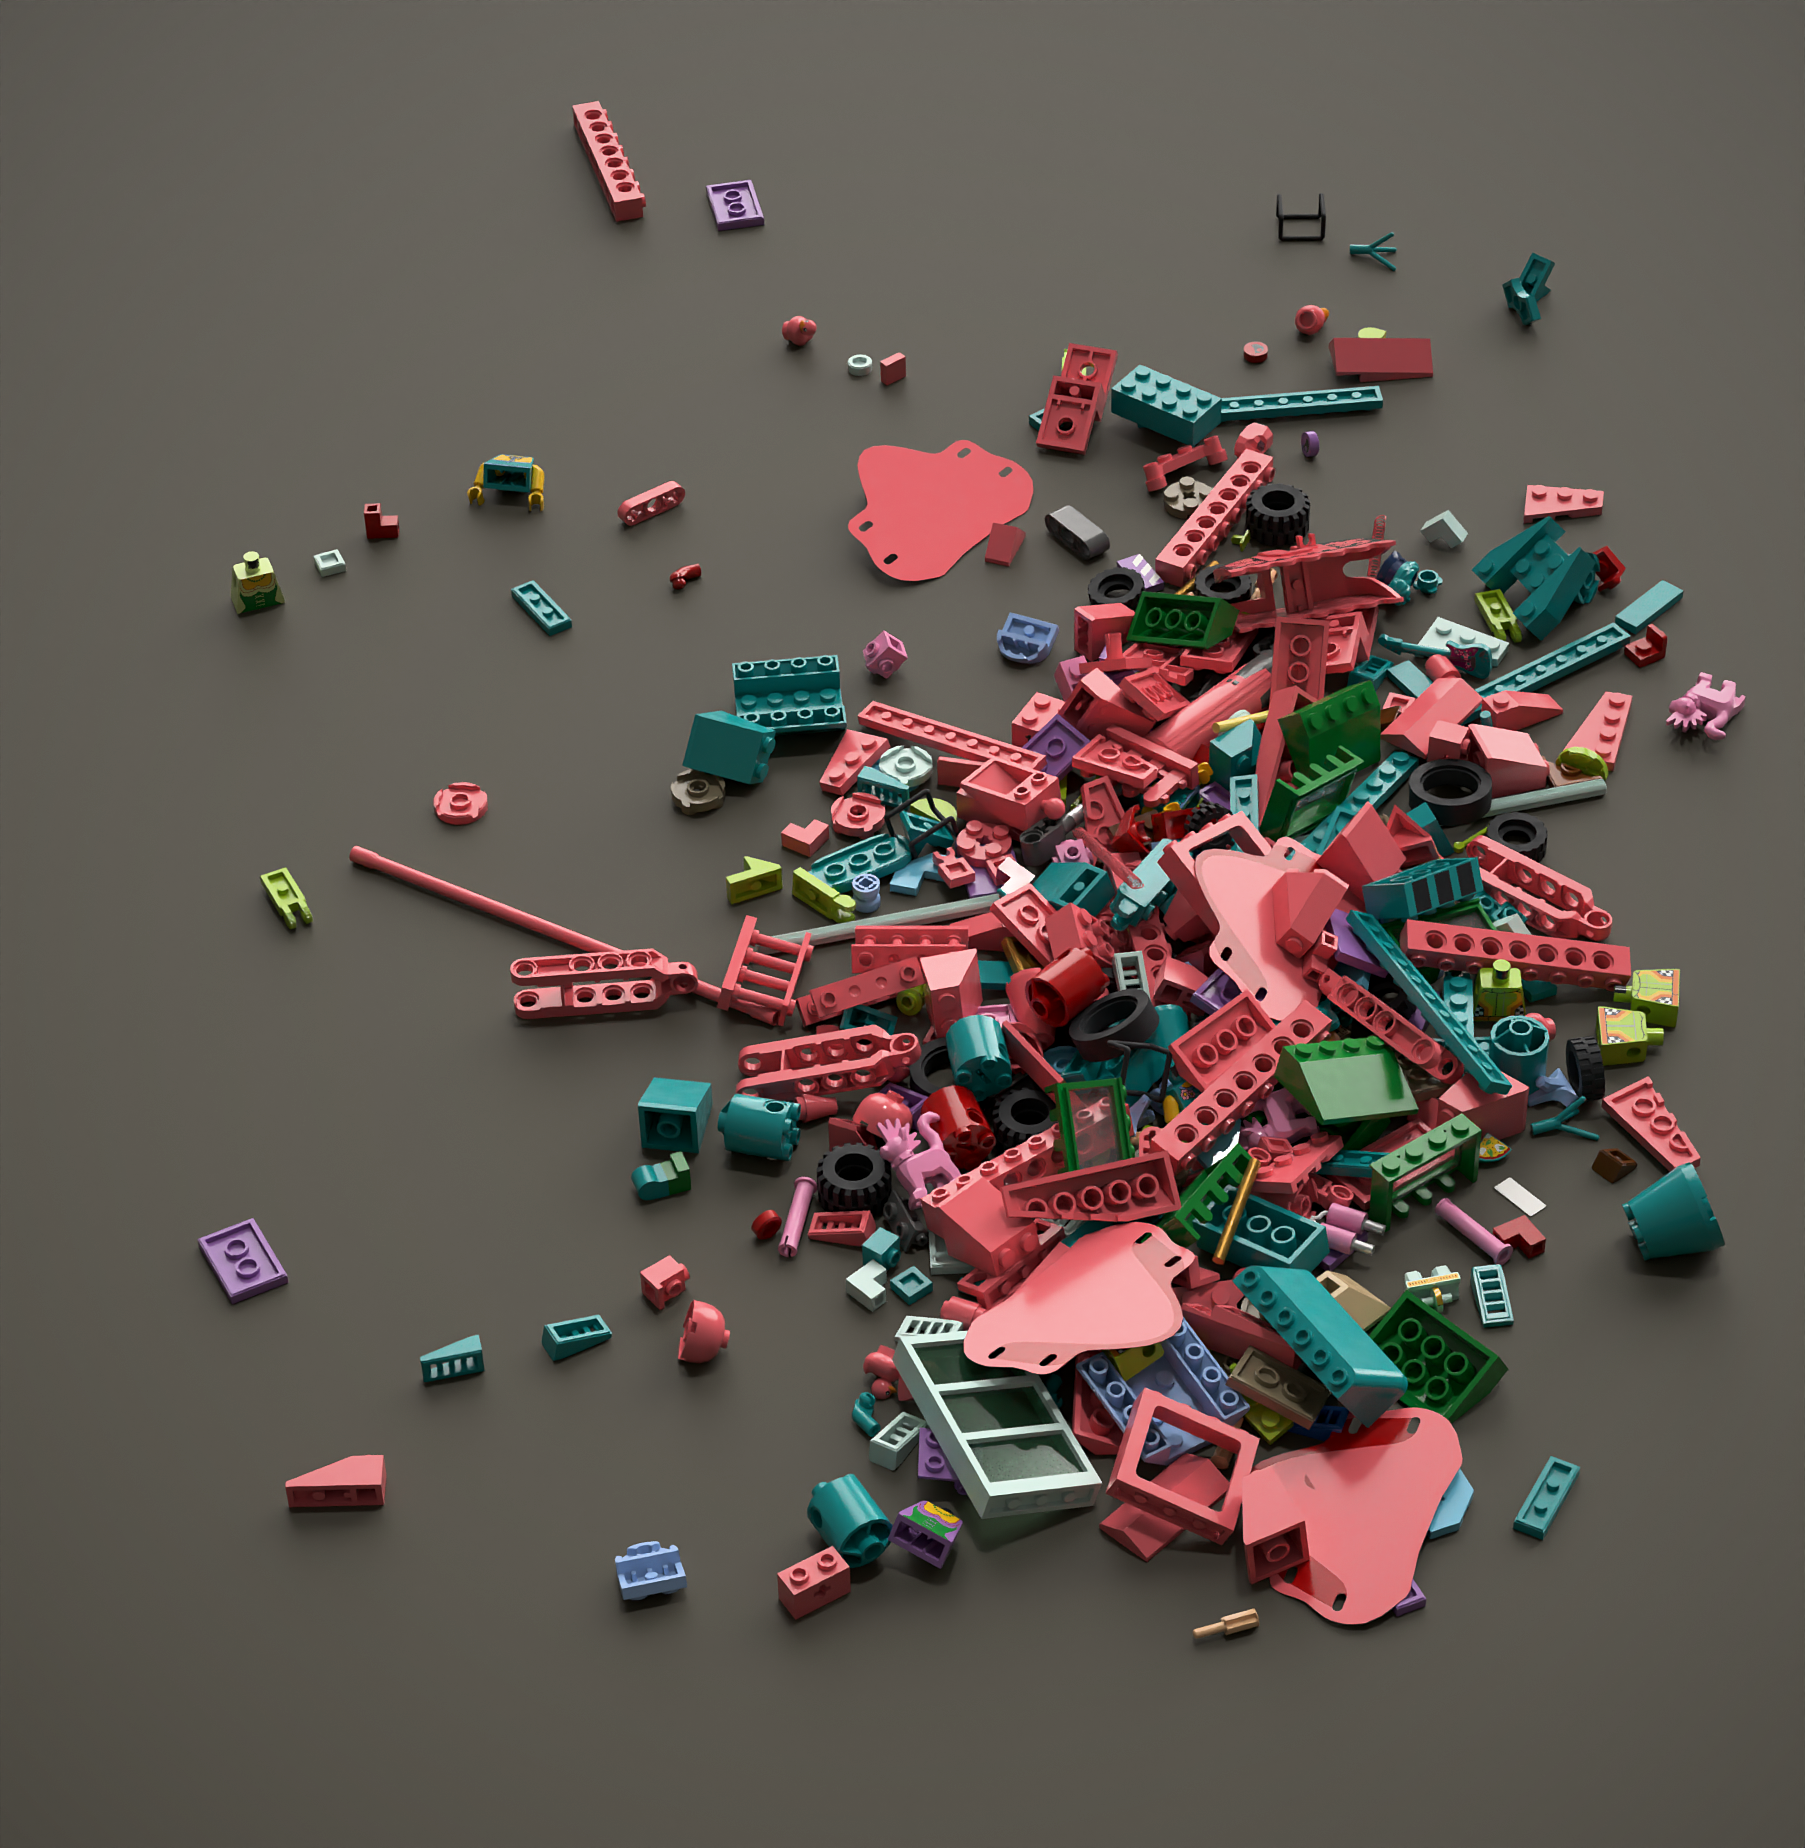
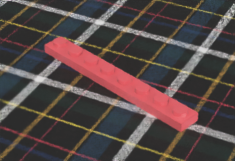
[857,701,1047,771]

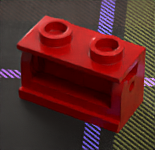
[1150,807,1217,842]

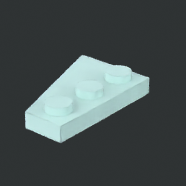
[1414,617,1509,667]

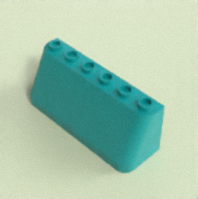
[1232,1266,1408,1428]

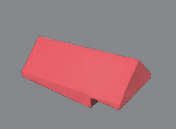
[1329,338,1433,382]
[1181,1303,1303,1370]

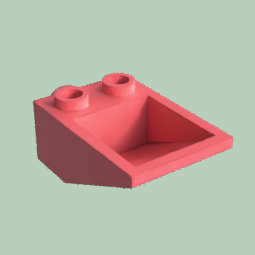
[960,756,1066,831]

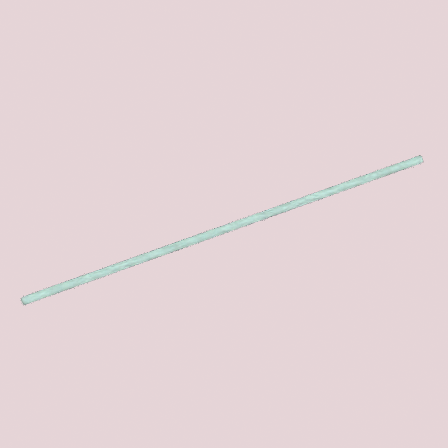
[756,779,1607,955]

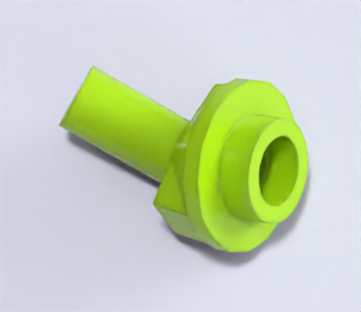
[896,985,925,1016]

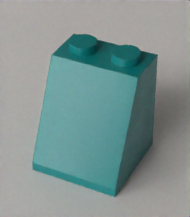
[682,711,776,784]
[638,1077,713,1153]

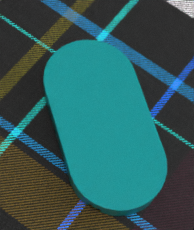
[808,834,912,894]

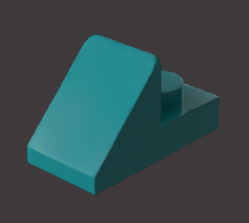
[1519,252,1555,302]
[899,811,955,856]

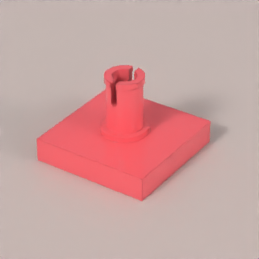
[1079,633,1152,674]

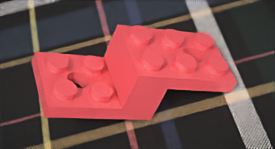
[1036,343,1118,455]
[1310,606,1379,674]

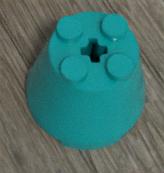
[1622,1162,1725,1261]

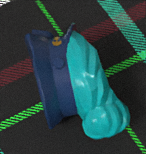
[1375,550,1419,606]

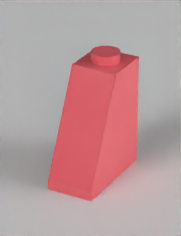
[1074,603,1135,662]

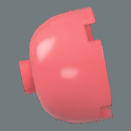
[852,1090,913,1138]
[678,1300,730,1363]

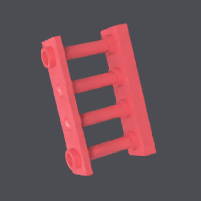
[717,915,814,1026]
[851,926,969,973]
[795,956,925,1027]

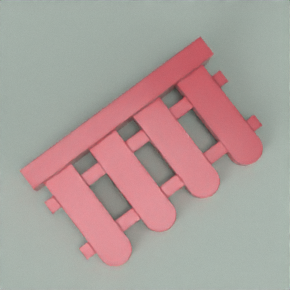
[1080,724,1199,808]

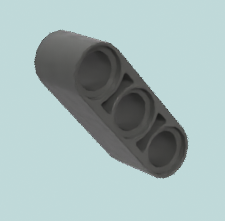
[1045,505,1110,560]

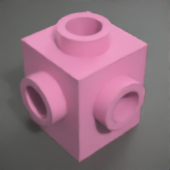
[863,630,908,679]
[1052,839,1094,864]

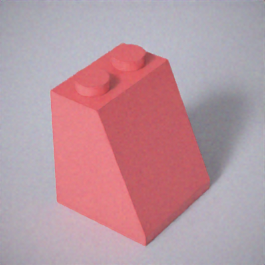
[1466,724,1550,798]
[1316,801,1406,903]
[920,948,983,1039]
[1436,1072,1529,1140]
[936,1175,1040,1277]
[1242,1466,1310,1585]

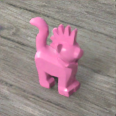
[1666,672,1746,740]
[1238,1087,1320,1152]
[876,1111,961,1210]

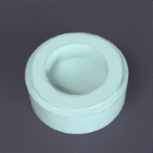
[848,355,872,376]

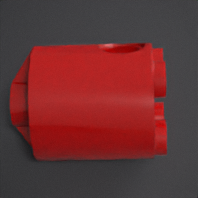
[1025,947,1110,1027]
[920,1085,996,1171]

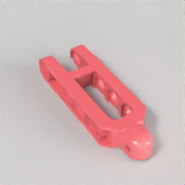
[1466,835,1612,941]
[510,948,698,1019]
[1318,968,1464,1084]
[736,1025,921,1101]

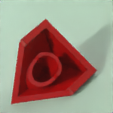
[1110,804,1152,861]

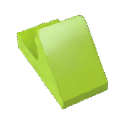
[726,856,783,904]

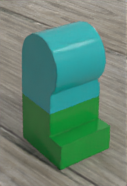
[631,1151,691,1200]

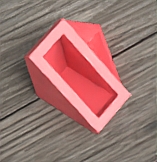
[1386,805,1439,868]
[828,1117,878,1152]

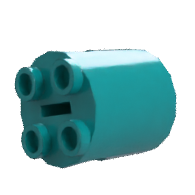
[946,1015,1012,1102]
[1488,1015,1550,1096]
[717,1094,801,1161]
[807,1474,893,1568]

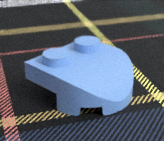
[997,612,1059,664]
[615,1541,687,1600]

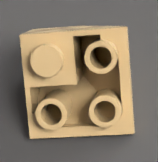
[1316,1270,1391,1332]

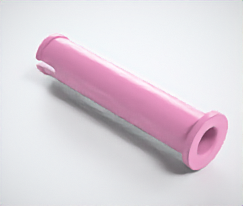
[778,1177,817,1257]
[1435,1198,1513,1265]

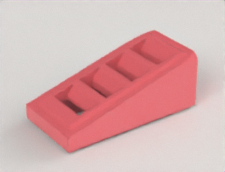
[808,1211,876,1247]

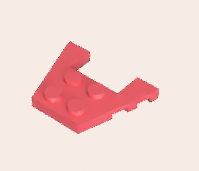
[1123,642,1194,686]

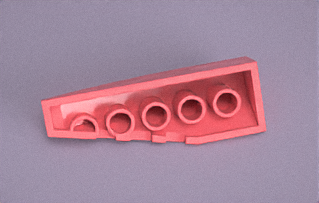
[1255,686,1318,825]
[1000,1150,1182,1222]

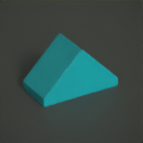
[840,1004,898,1040]

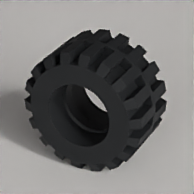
[1245,483,1310,546]
[993,1088,1058,1153]
[817,1143,892,1215]

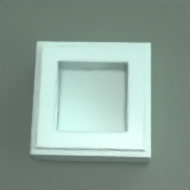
[313,550,346,577]

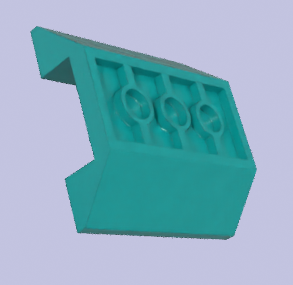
[732,655,847,736]

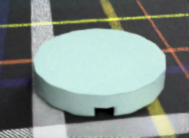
[879,746,933,787]

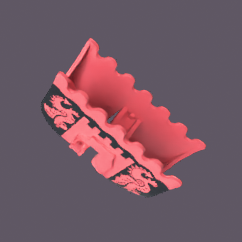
[1213,533,1404,633]

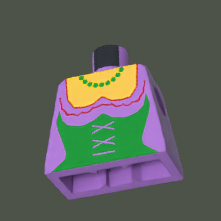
[887,1501,963,1569]

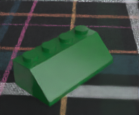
[1126,591,1240,649]

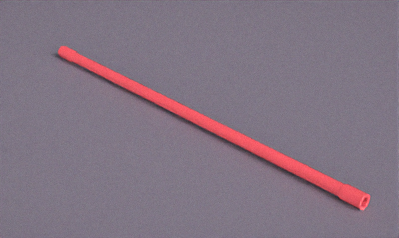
[349,846,781,1026]

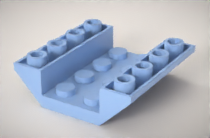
[1076,1317,1250,1466]

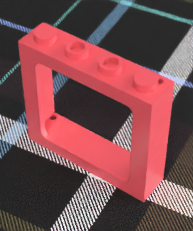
[1157,811,1272,937]
[1105,1388,1260,1545]

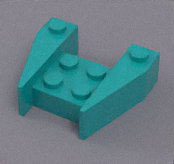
[1472,516,1596,641]

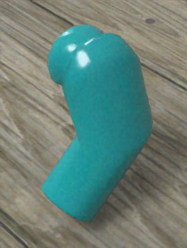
[852,1392,881,1437]

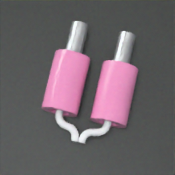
[1310,1203,1386,1256]

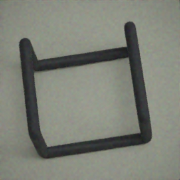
[1276,193,1326,241]
[884,789,959,861]
[1099,1040,1172,1103]

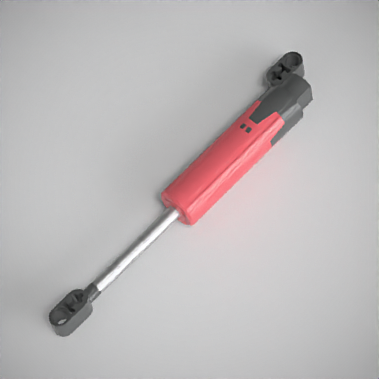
[1019,631,1275,866]

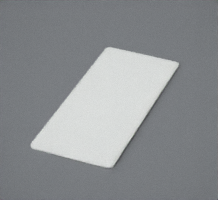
[1494,1178,1546,1216]

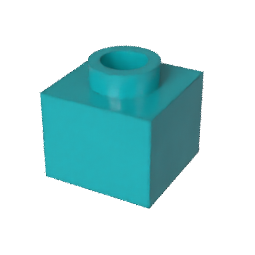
[862,1227,901,1272]

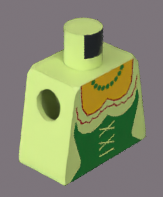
[231,551,285,614]

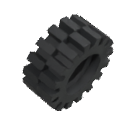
[1184,802,1235,852]

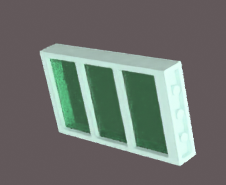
[892,1331,1102,1519]

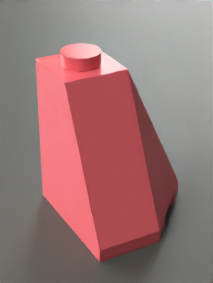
[1272,869,1349,959]

